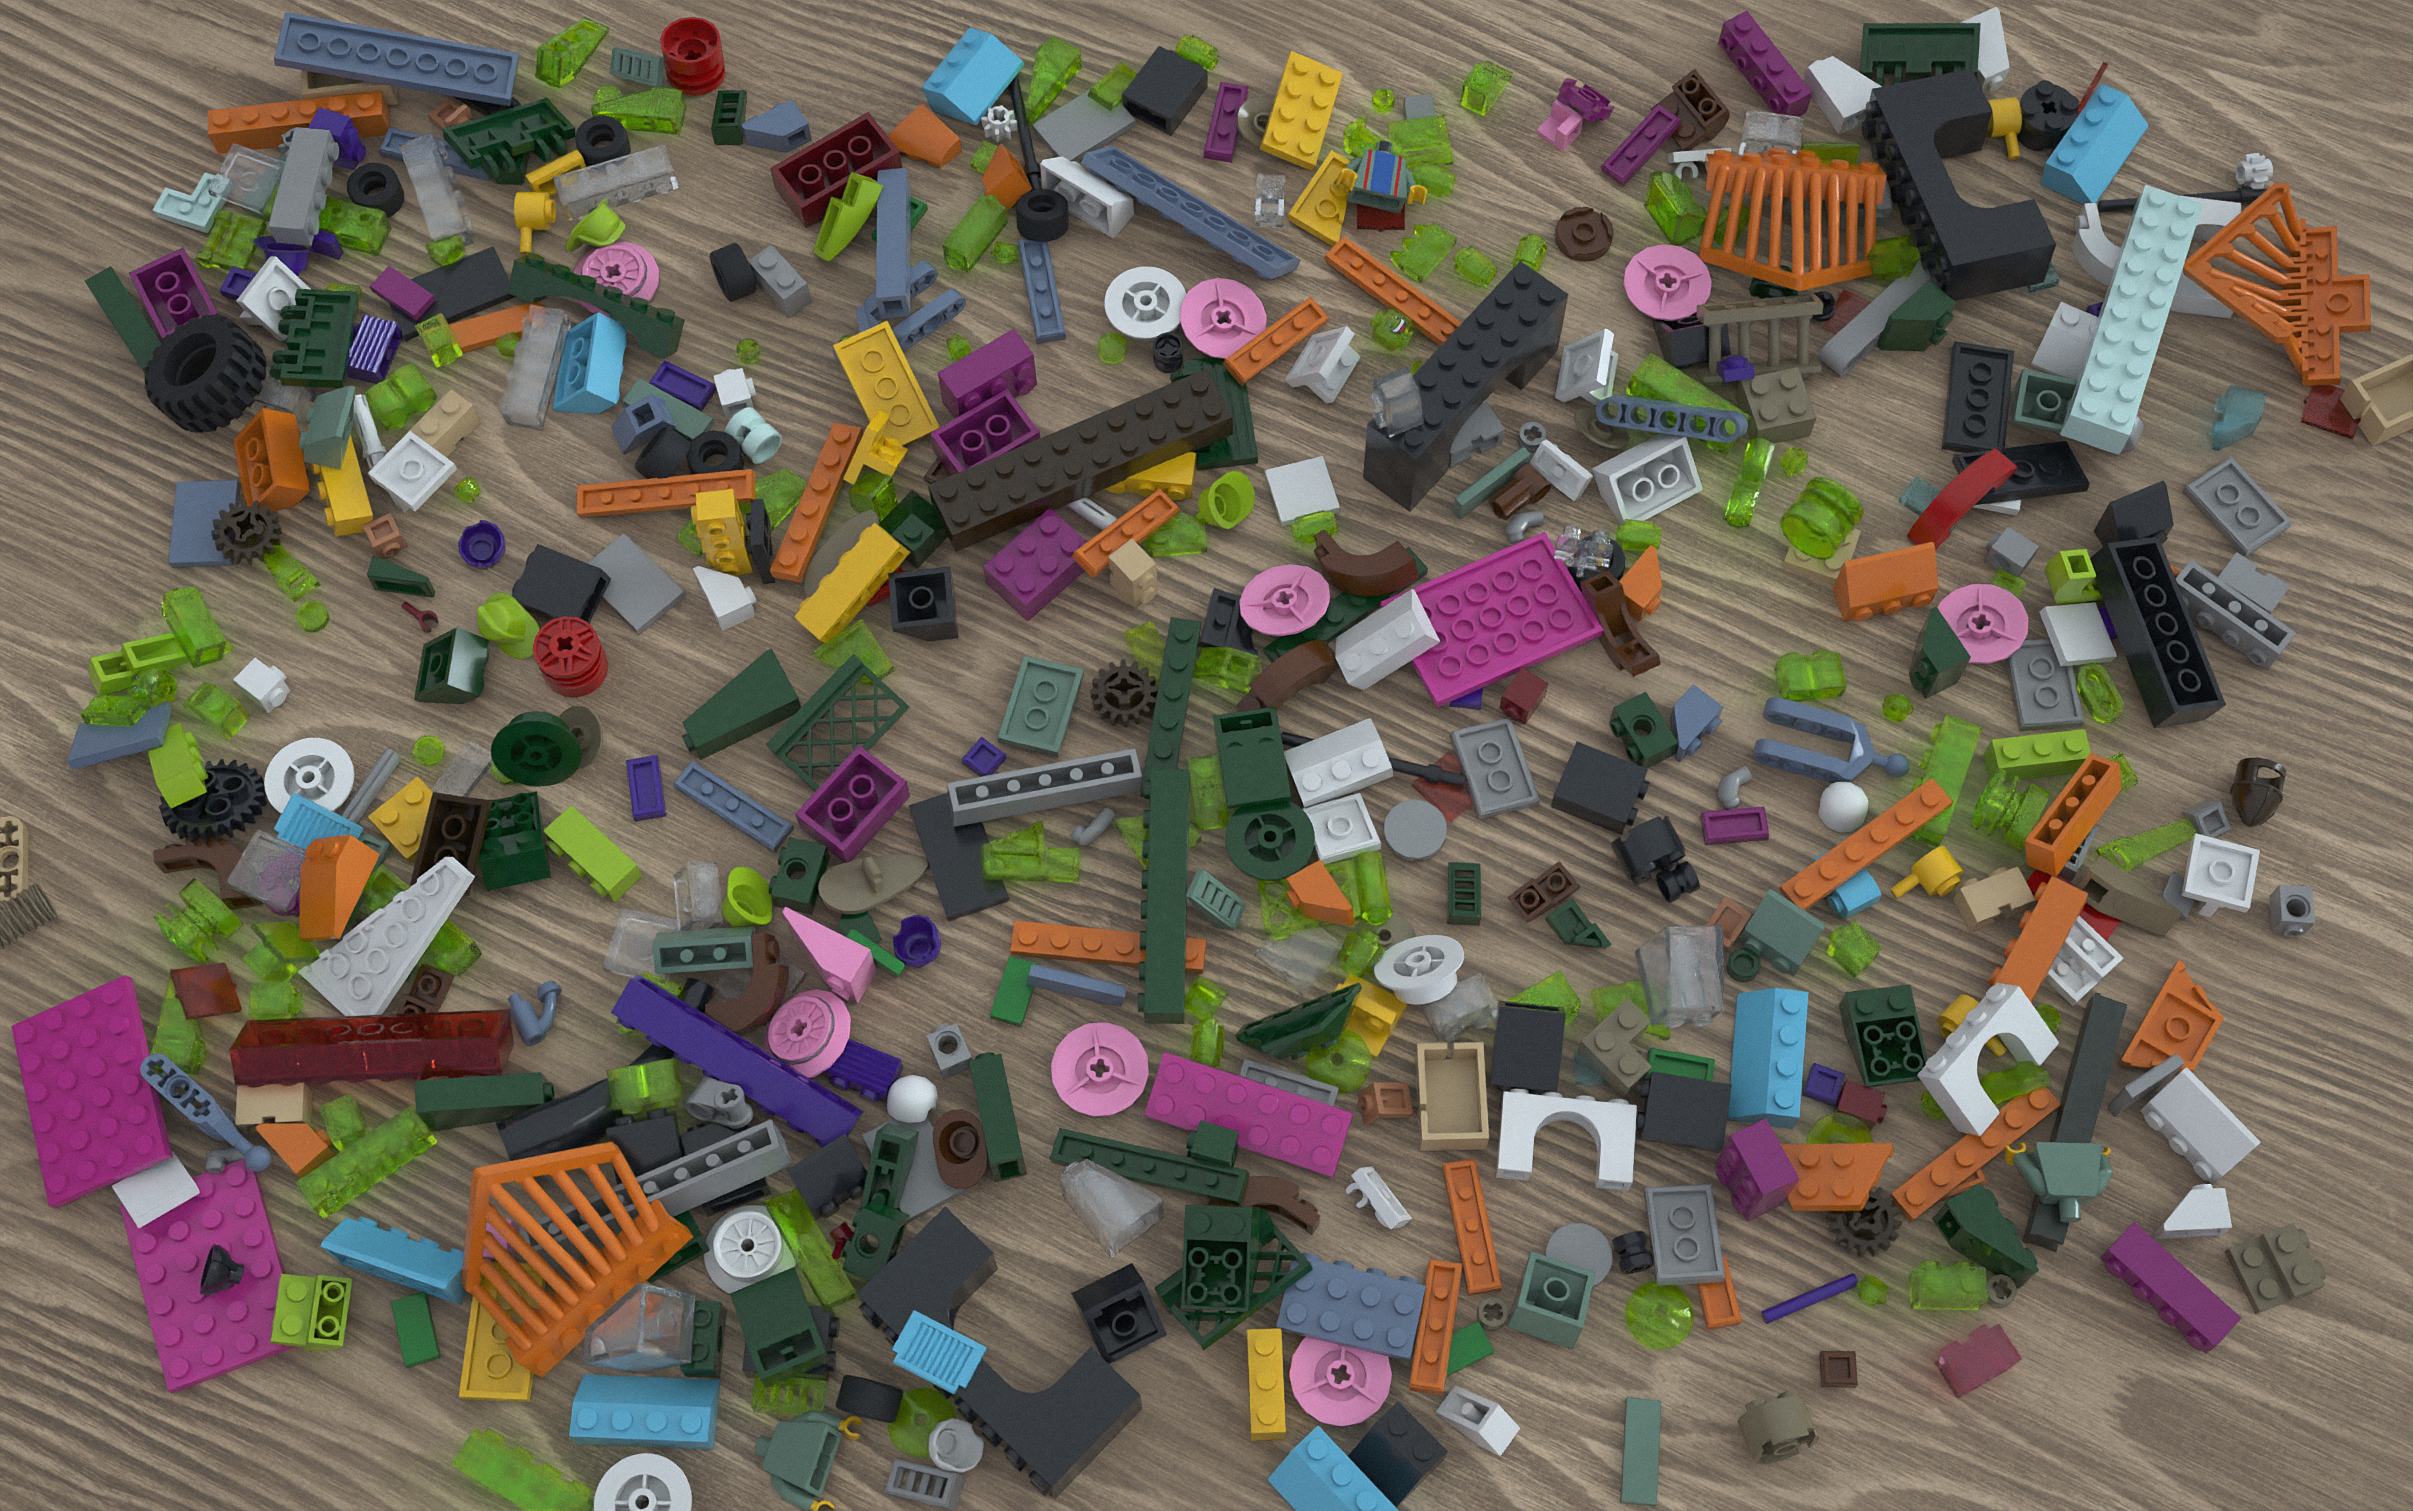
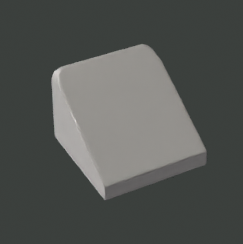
[1403,94,1437,133]
[2183,799,2231,838]
[2160,872,2195,920]

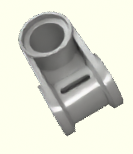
[685,1077,753,1129]

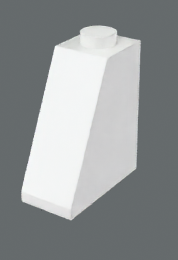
[1961,7,2010,93]
[1804,56,1882,135]

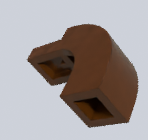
[1314,529,1419,596]
[1580,570,1661,677]
[1236,640,1339,711]
[153,836,262,910]
[705,932,789,1036]
[1206,1176,1320,1235]

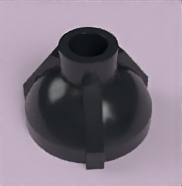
[199,1244,244,1295]

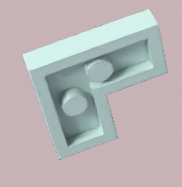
[152,173,234,233]

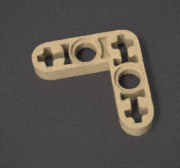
[0,816,29,907]

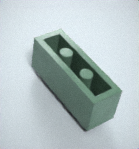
[652,926,755,974]

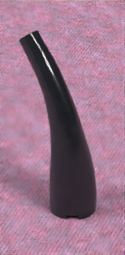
[495,978,714,1179]

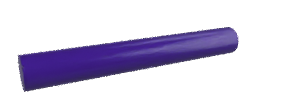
[1761,1273,1859,1324]

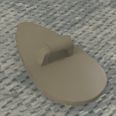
[803,510,879,597]
[818,855,928,914]

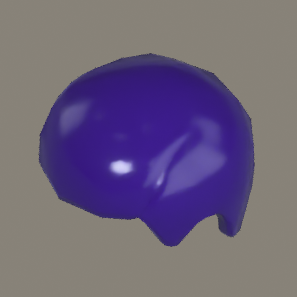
[458,520,506,569]
[893,915,941,968]

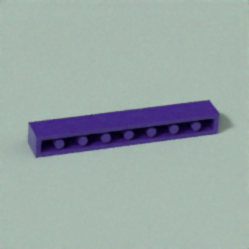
[611,975,864,1147]

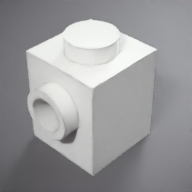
[713,368,756,420]
[233,657,290,713]

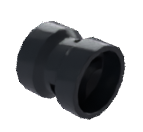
[1153,332,1183,373]
[1656,861,1700,903]
[1612,1231,1654,1275]

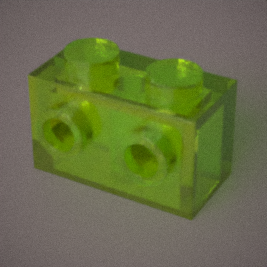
[1909,1261,1988,1310]

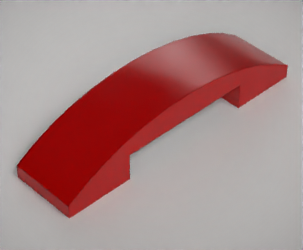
[1907,448,2018,550]

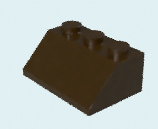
[410,792,492,897]

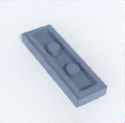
[1026,964,1127,1007]

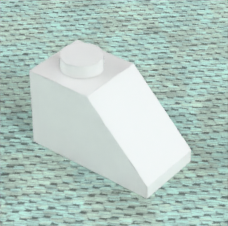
[693,566,757,631]
[2154,1184,2232,1239]
[1436,1385,1520,1456]

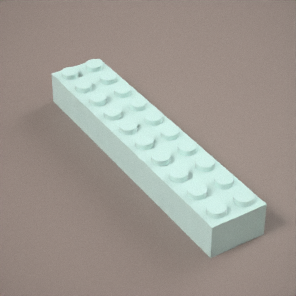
[2060,185,2203,455]

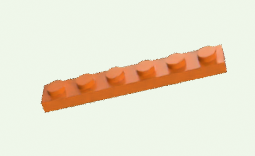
[1325,236,1462,346]
[770,422,864,583]
[577,469,756,518]
[1779,778,1953,911]
[1010,920,1207,974]
[1890,1079,2061,1223]

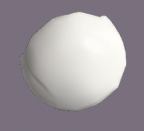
[1818,782,1869,832]
[887,1075,938,1123]
[929,1418,984,1473]

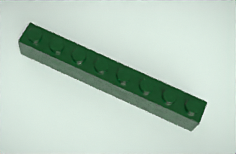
[1138,769,1190,1024]

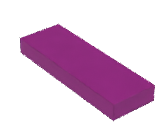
[1204,82,1249,163]
[1601,104,1681,186]

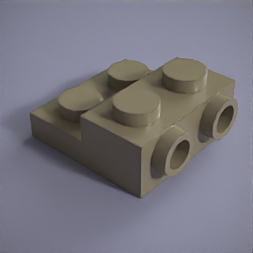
[2225,1223,2326,1314]

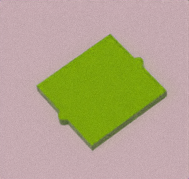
[250,922,321,963]

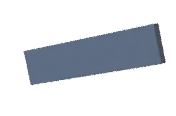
[379,128,491,181]
[1017,238,1066,344]
[673,760,794,853]

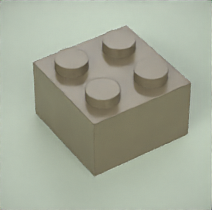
[1735,367,1816,448]

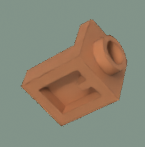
[1358,1082,1413,1124]

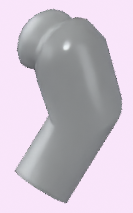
[1505,510,1544,543]
[1718,766,1752,809]
[1071,808,1115,846]
[205,1144,254,1174]

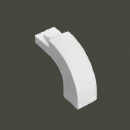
[2071,203,2121,286]

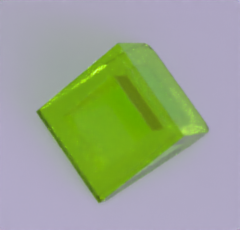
[425,234,465,267]
[1185,976,1229,1023]

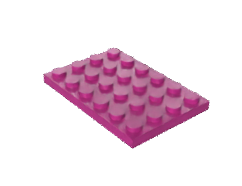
[1380,532,1603,708]
[11,975,173,1208]
[119,1159,296,1393]

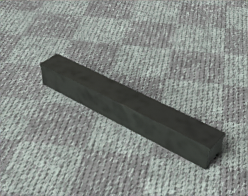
[2022,992,2127,1252]

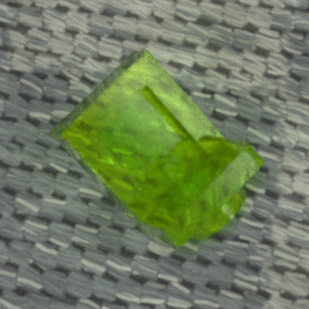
[1343,115,1385,158]

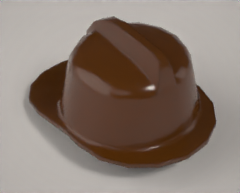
[933,1109,988,1189]

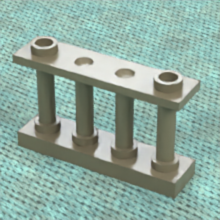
[1696,294,1823,386]

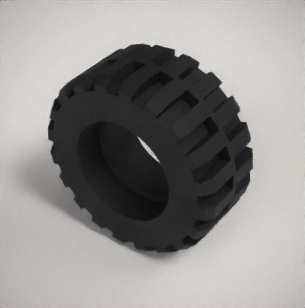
[144,315,267,433]

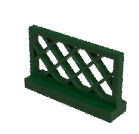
[766,654,910,792]
[1154,1208,1313,1351]

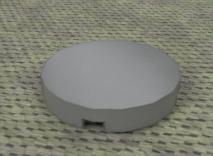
[1383,799,1447,862]
[1545,1223,1613,1288]

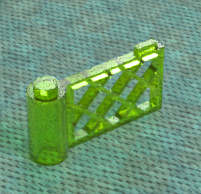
[1257,851,1393,940]

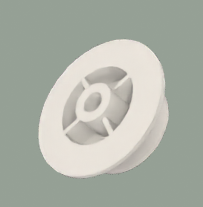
[1104,267,1187,341]
[264,738,354,814]
[1374,935,1464,1005]
[704,1205,798,1294]
[594,1453,692,1511]

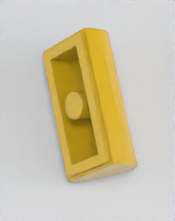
[524,149,590,197]

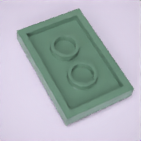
[998,655,1084,757]

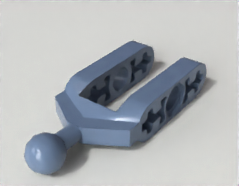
[833,260,966,362]
[1752,698,1909,783]
[140,1053,271,1172]

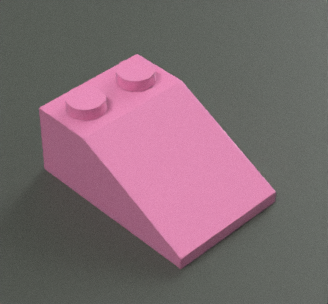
[782,907,877,1004]

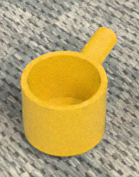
[1986,97,2022,160]
[514,192,556,255]
[1890,846,1964,899]
[1937,994,2007,1058]

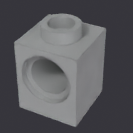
[1985,526,2039,581]
[2270,884,2315,937]
[926,1023,972,1080]

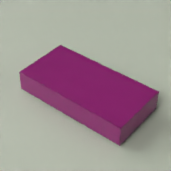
[370,266,436,321]
[1700,806,1770,845]

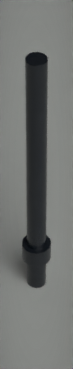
[1009,74,1042,191]
[2098,187,2268,212]
[1281,732,1466,788]

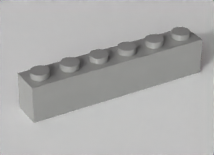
[947,748,1142,827]

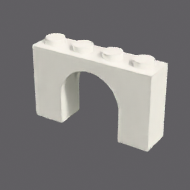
[2169,195,2241,319]
[1917,983,2059,1136]
[1495,1089,1637,1191]

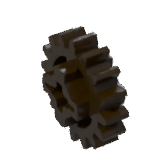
[211,500,282,565]
[1090,659,1158,727]
[1826,1187,1902,1258]

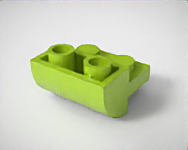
[269,1273,352,1351]

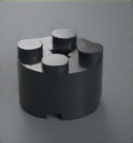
[2017,80,2079,151]
[1611,816,1686,885]

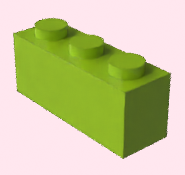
[147,722,208,808]
[1983,729,2091,783]
[543,805,642,903]

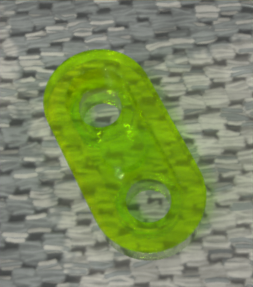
[2075,663,2124,723]

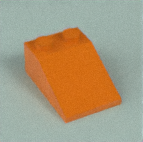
[299,835,380,942]

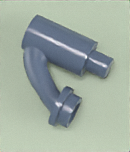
[508,981,562,1046]

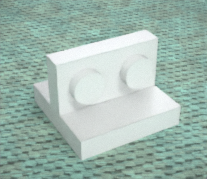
[236,256,310,341]
[1285,326,1361,404]
[1555,329,1618,406]
[368,431,457,513]
[2181,833,2260,917]

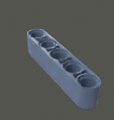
[1596,394,1748,443]

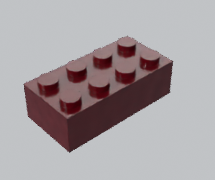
[770,112,902,228]

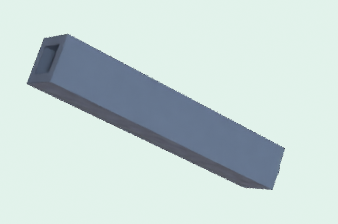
[876,168,911,319]

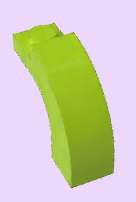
[2045,549,2103,605]

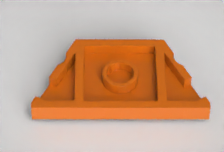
[2118,960,2224,1073]
[1781,1143,1894,1211]

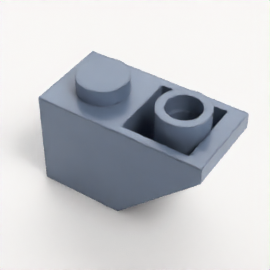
[741,99,812,153]
[611,394,676,454]
[1670,684,1723,762]

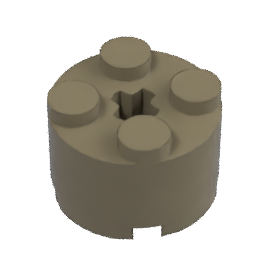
[1738,1389,1819,1464]

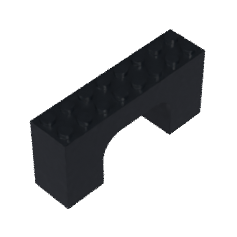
[1861,69,2056,301]
[1363,261,1569,512]
[857,1207,1142,1499]

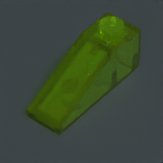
[535,17,609,88]
[1026,35,1082,126]
[591,87,687,135]
[151,969,207,1075]

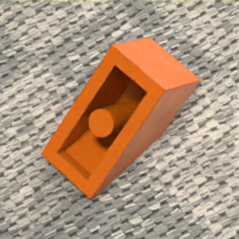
[982,144,1032,211]
[1619,545,1662,622]
[1285,860,1355,926]
[255,1124,337,1183]

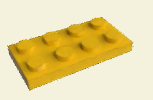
[1259,51,1343,171]
[833,321,940,447]
[459,1262,546,1402]

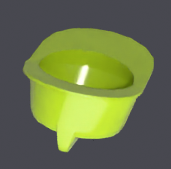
[565,199,625,252]
[1195,471,1255,529]
[476,592,540,659]
[721,866,772,928]

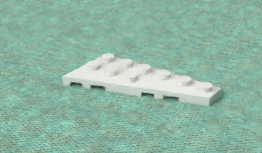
[298,857,475,1032]

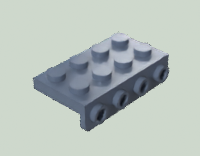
[1276,1253,1426,1361]

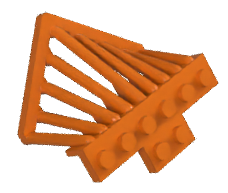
[1698,148,1887,291]
[2183,183,2371,386]
[461,1142,693,1378]

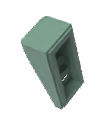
[610,46,664,87]
[1186,869,1246,931]

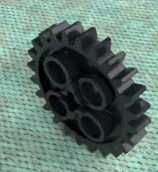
[159,759,267,843]

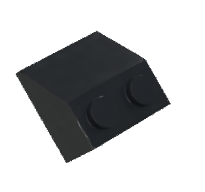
[1652,312,1731,369]
[2094,480,2174,547]
[888,566,959,641]
[787,1134,868,1220]
[1071,1263,1167,1364]
[1348,1401,1448,1507]

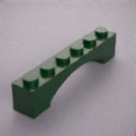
[507,253,685,359]

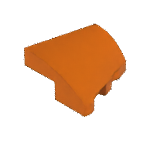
[888,103,962,168]

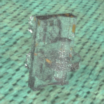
[1554,525,1614,577]

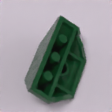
[1235,982,1362,1060]

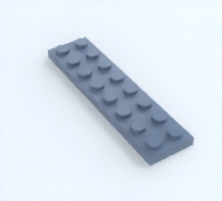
[274,12,519,106]
[1081,145,1301,280]

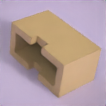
[409,389,481,458]
[1108,539,1158,609]
[1953,866,2035,933]
[235,1079,313,1134]

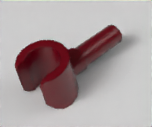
[401,602,439,633]
[829,1221,854,1260]

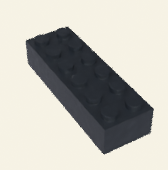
[2090,537,2226,728]

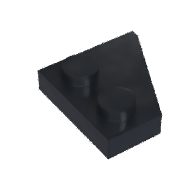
[746,498,775,584]
[1198,588,1258,664]

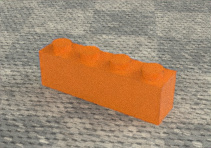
[2024,753,2122,877]
[1988,876,2088,1004]

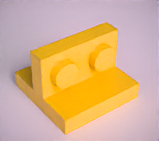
[843,410,909,485]
[1335,972,1407,1061]

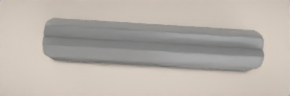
[340,749,401,823]

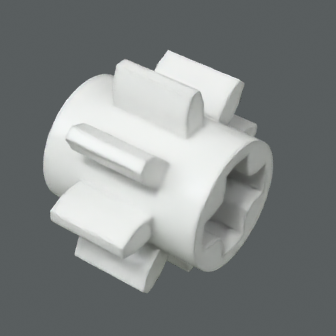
[981,105,1018,143]
[2236,153,2273,189]

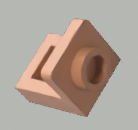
[428,97,474,131]
[362,512,408,559]
[1701,897,1753,949]

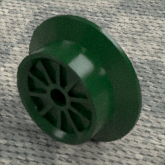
[491,711,582,786]
[1225,800,1315,881]

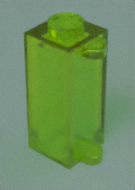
[942,194,1008,273]
[161,586,233,668]

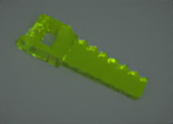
[263,544,321,603]
[2096,817,2197,873]

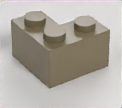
[1577,998,1652,1098]

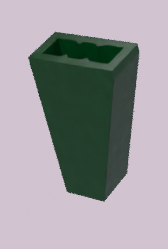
[85,266,162,374]
[682,648,801,760]
[969,1052,1027,1182]
[414,1072,555,1132]

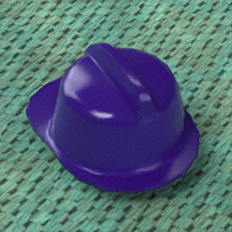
[253,236,314,277]

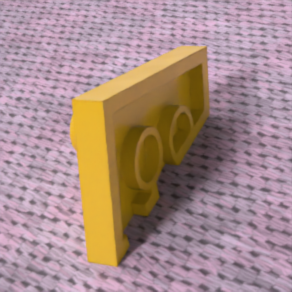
[1287,150,1351,247]

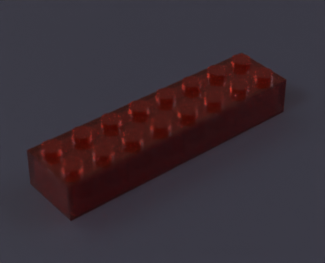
[229,1009,514,1088]

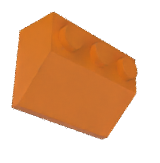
[233,408,310,512]
[1833,542,1939,622]

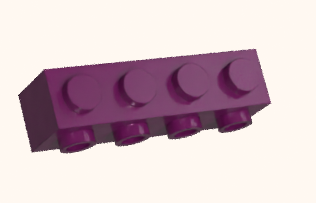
[1718,11,1812,125]
[2100,1222,2241,1354]

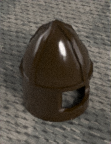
[2230,757,2286,827]

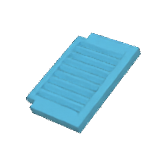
[274,792,364,855]
[892,1310,987,1394]

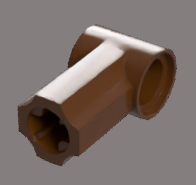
[1488,463,1552,521]

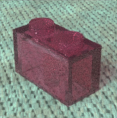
[1935,1324,2022,1399]

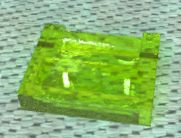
[1387,115,1453,168]
[195,210,267,271]

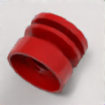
[660,17,726,96]
[533,616,608,698]

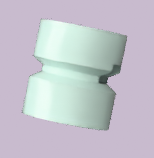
[725,407,782,464]

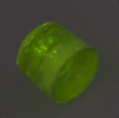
[1780,477,1864,560]
[1970,768,2051,852]
[153,878,244,964]

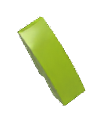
[813,172,883,262]
[88,630,195,696]

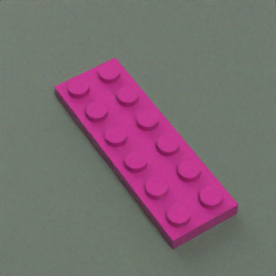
[1144,1052,1354,1177]

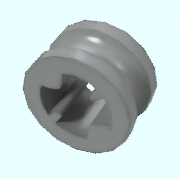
[1518,422,1546,453]

